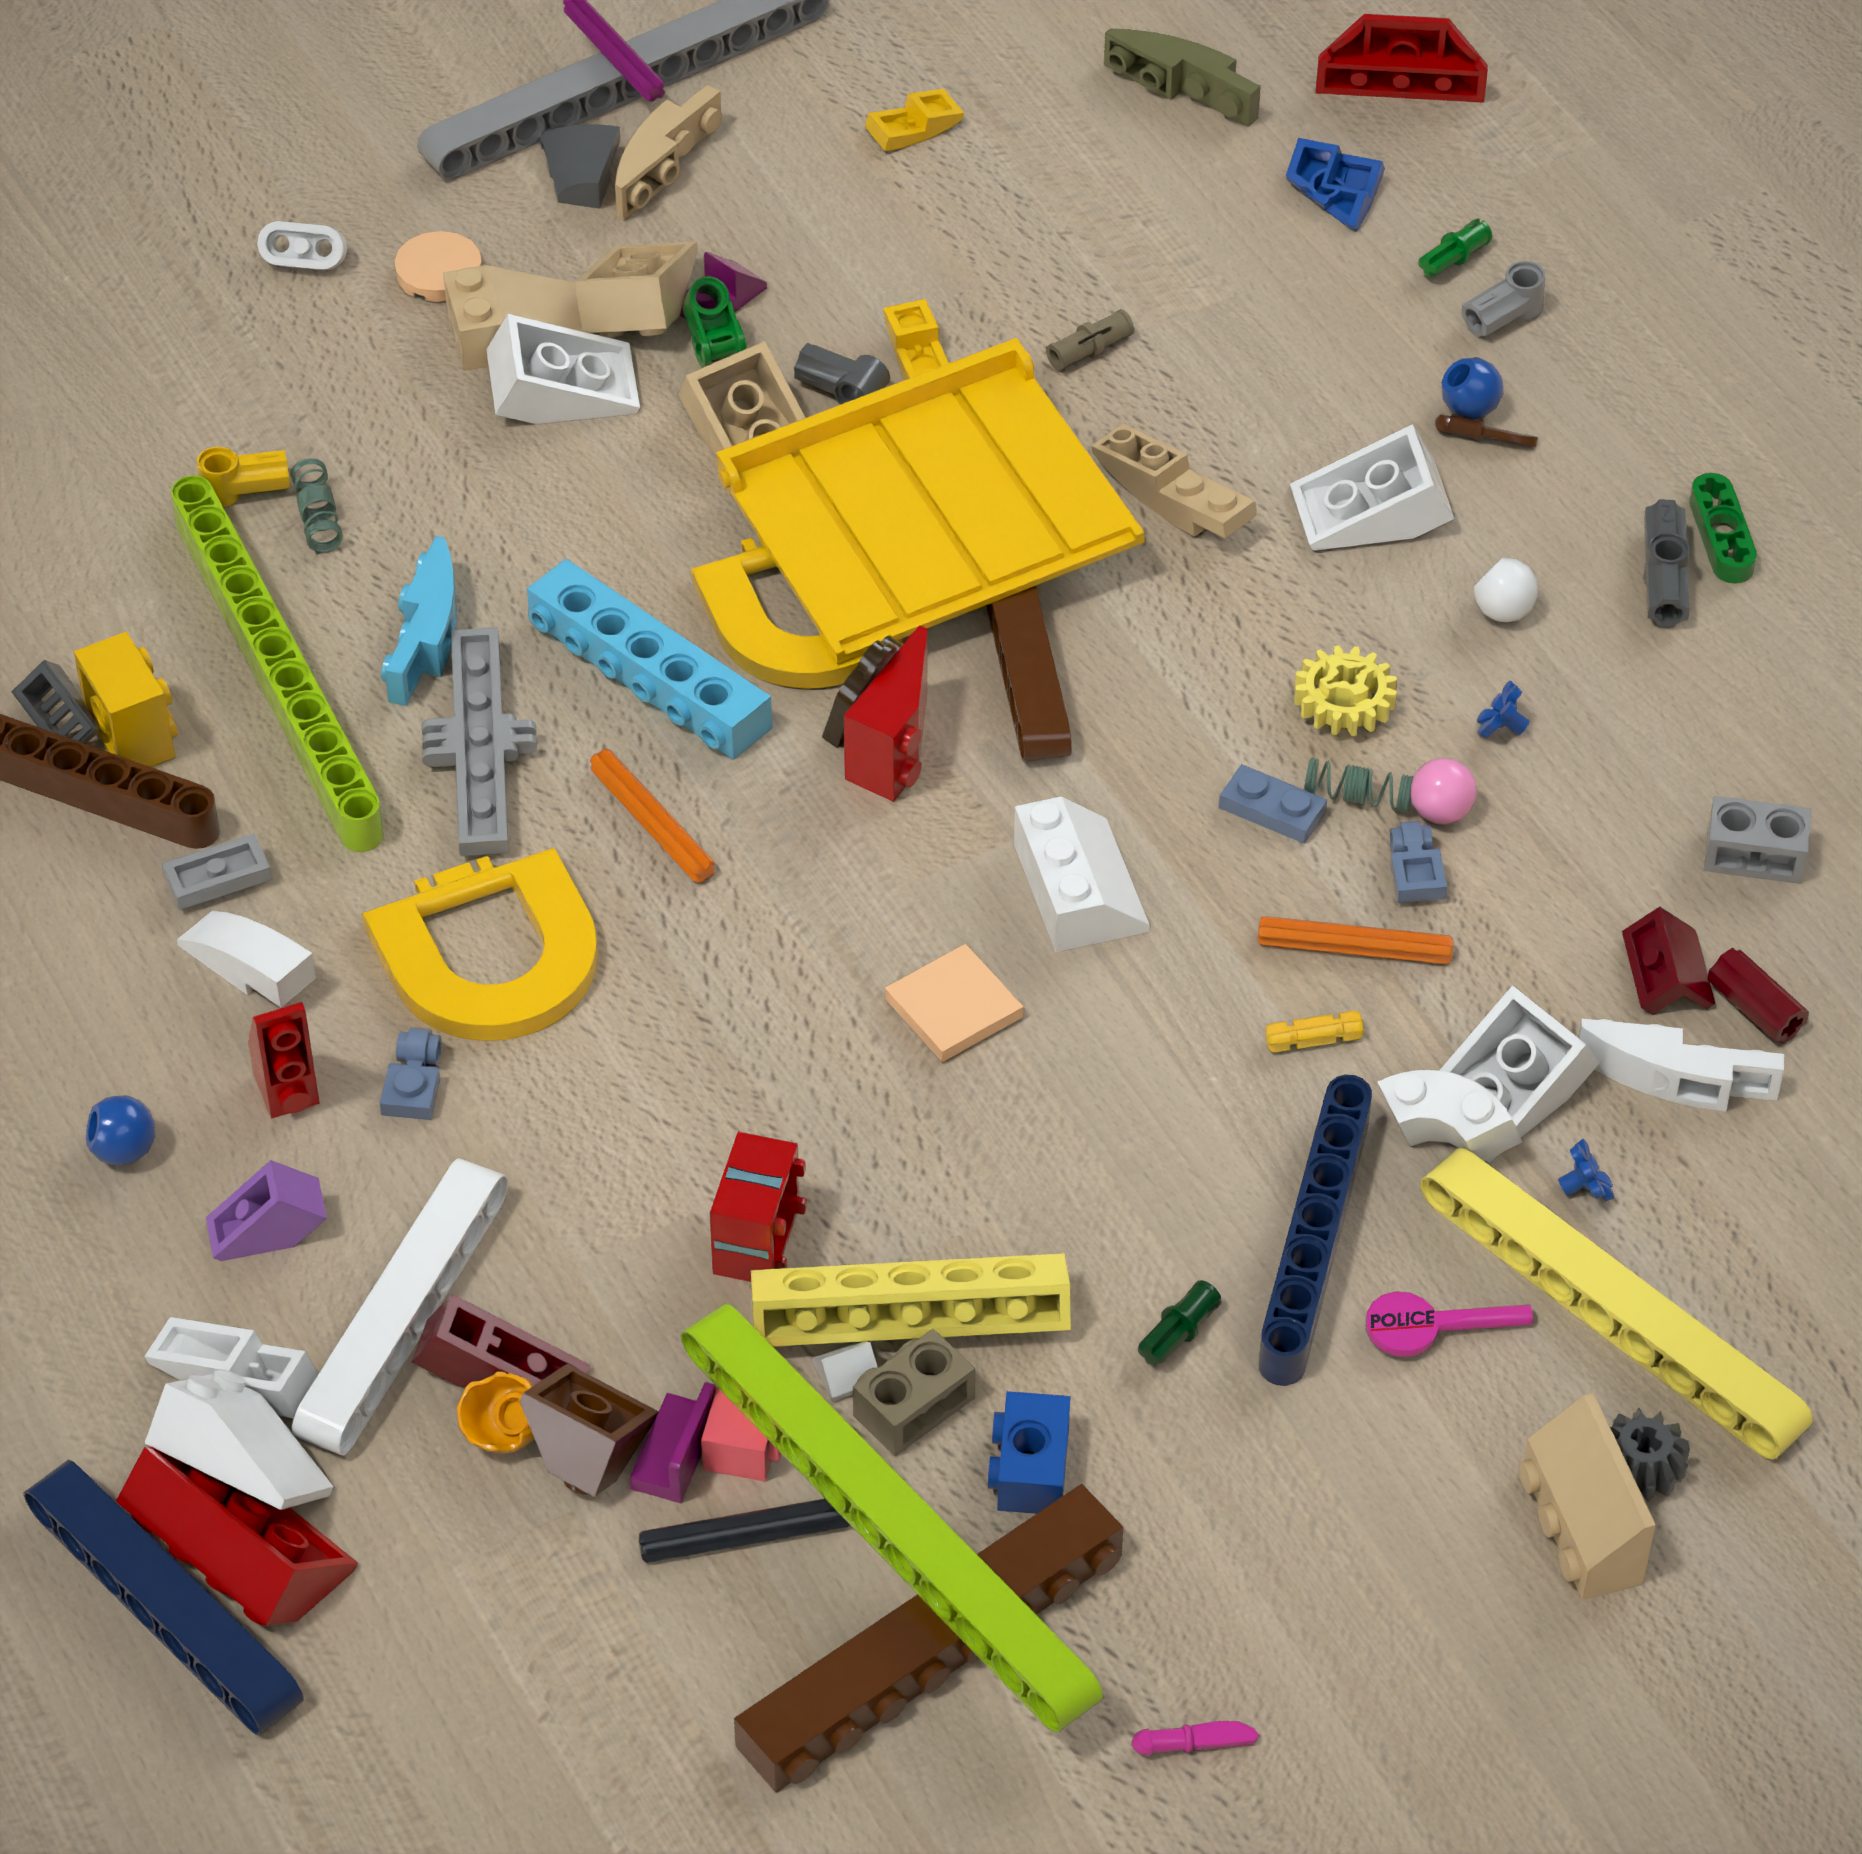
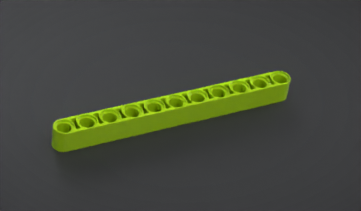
[170,475,384,852]
[680,1303,1103,1733]

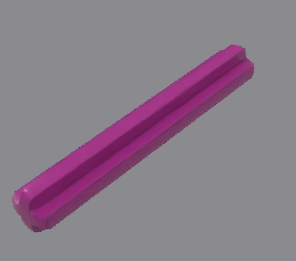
[563,0,665,102]

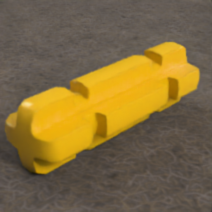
[1265,1010,1364,1053]

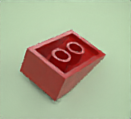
[844,625,928,802]

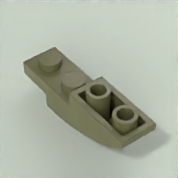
[1104,28,1261,127]

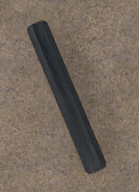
[638,1498,850,1562]

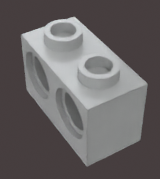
[1704,796,1811,884]

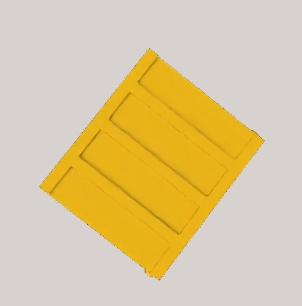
[716,337,1145,664]

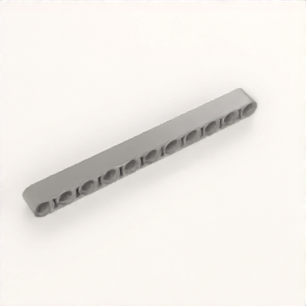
[417,0,830,180]

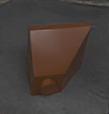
[520,1364,659,1497]

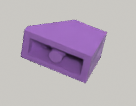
[206,1160,327,1261]

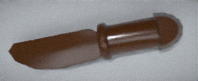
[1435,414,1538,447]

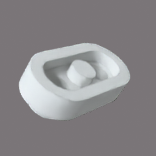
[257,221,347,270]

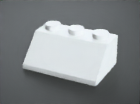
[1014,796,1150,952]

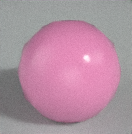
[1411,757,1477,825]

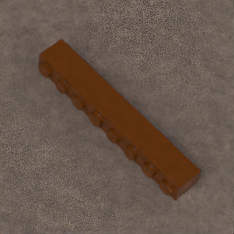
[734,1484,1124,1793]

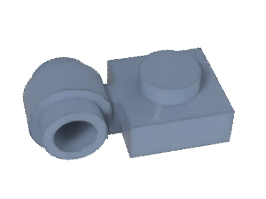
[1390,821,1447,903]
[380,1027,442,1120]

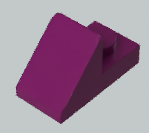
[679,252,767,319]

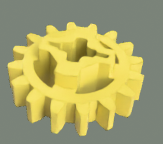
[1294,645,1397,736]

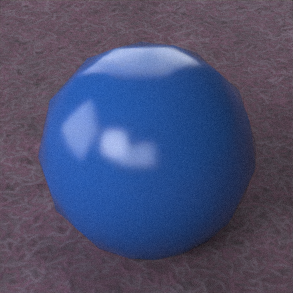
[1441,357,1503,419]
[86,1095,155,1165]

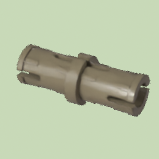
[1046,309,1134,371]

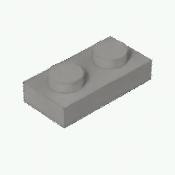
[161,834,272,910]

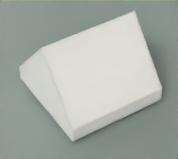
[812,1341,878,1402]

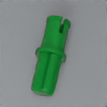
[1418,218,1493,278]

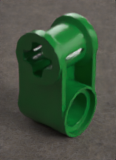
[683,276,747,368]

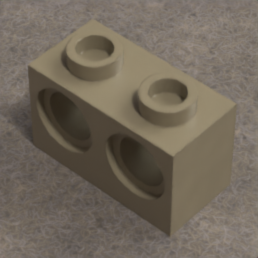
[853,1329,975,1456]

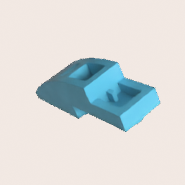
[381,536,457,706]

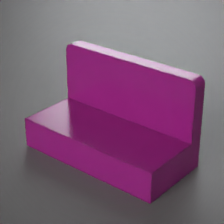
[630,1382,716,1504]

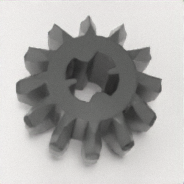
[1610,1408,1690,1502]

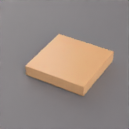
[885,944,1024,1062]

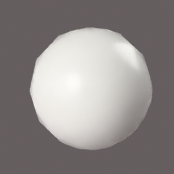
[1473,558,1538,622]

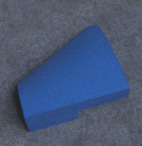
[1286,138,1385,231]

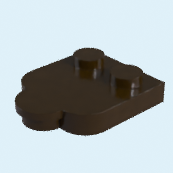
[822,635,903,748]

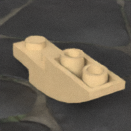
[615,84,722,221]
[1091,424,1257,538]

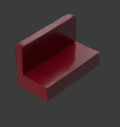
[1622,906,1715,1015]

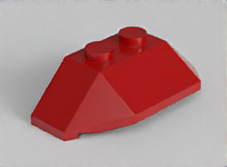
[1315,14,1488,103]

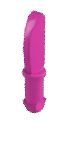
[1131,1721,1259,1756]

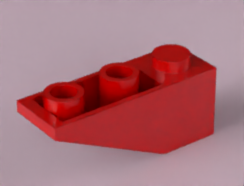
[248,1002,320,1119]

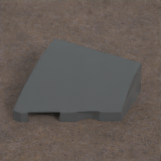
[540,124,621,209]

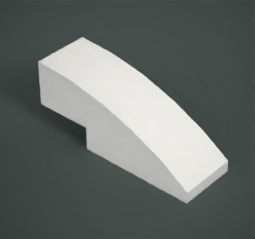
[177,911,316,1008]
[144,1317,318,1419]

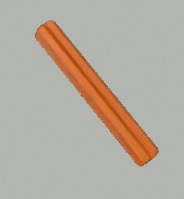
[590,749,715,883]
[1258,916,1454,964]

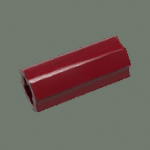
[1707,948,1809,1044]

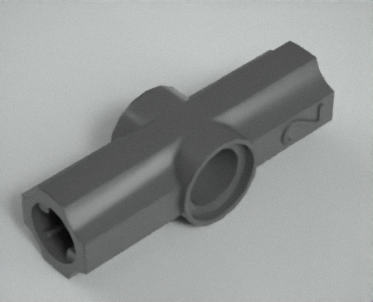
[1643,499,1690,627]

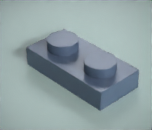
[1219,764,1327,844]

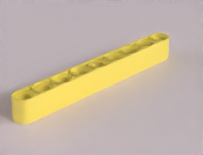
[1420,1148,1813,1460]

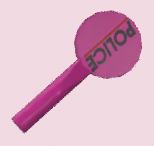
[1365,1291,1533,1357]

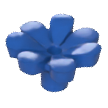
[1476,681,1529,738]
[1558,1139,1614,1202]

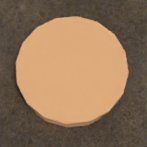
[394,231,482,302]

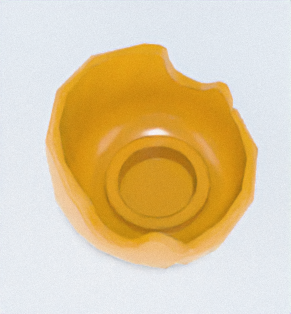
[456,1372,535,1454]

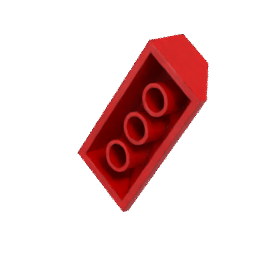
[116,1446,358,1626]

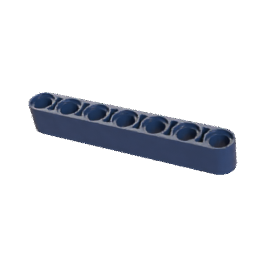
[1259,1074,1372,1386]
[23,1460,304,1735]

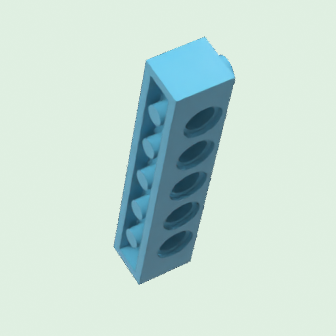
[527,558,772,760]

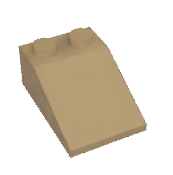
[574,241,698,338]
[443,265,582,371]
[678,341,806,456]

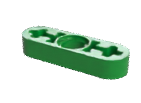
[1689,473,1757,584]

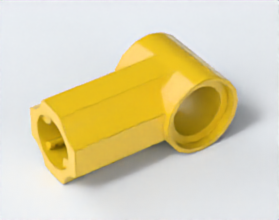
[197,447,290,507]

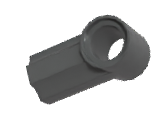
[794,343,890,405]

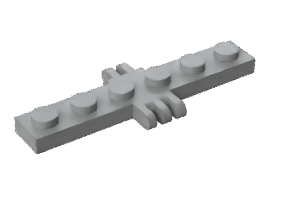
[421,627,537,856]

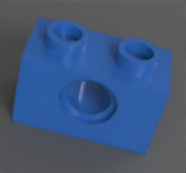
[988,1391,1071,1514]

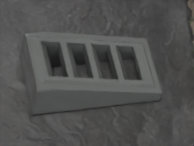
[11,660,101,744]

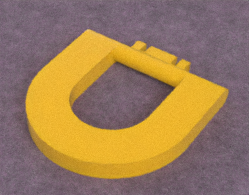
[690,537,903,689]
[361,848,598,1041]

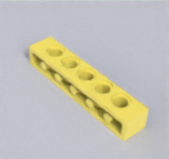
[751,1253,1071,1346]

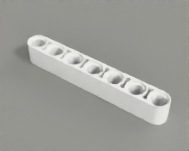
[292,1158,508,1455]

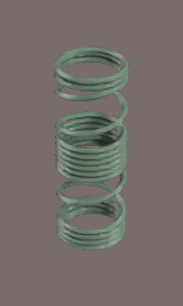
[291,458,343,552]
[1304,757,1414,813]

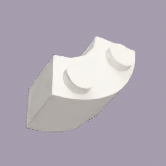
[1378,1070,1522,1161]

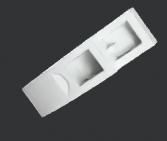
[1579,1019,1784,1112]

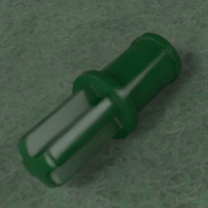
[1138,1280,1222,1366]

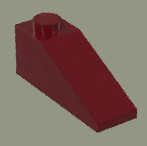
[411,1294,590,1387]

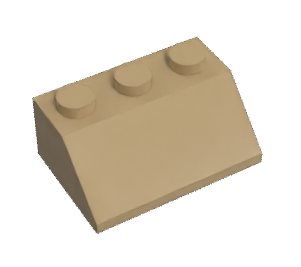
[1519,1393,1656,1600]

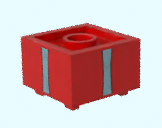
[710,1131,807,1282]

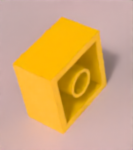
[73,631,178,767]

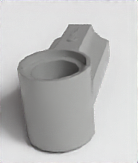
[1461,261,1545,338]

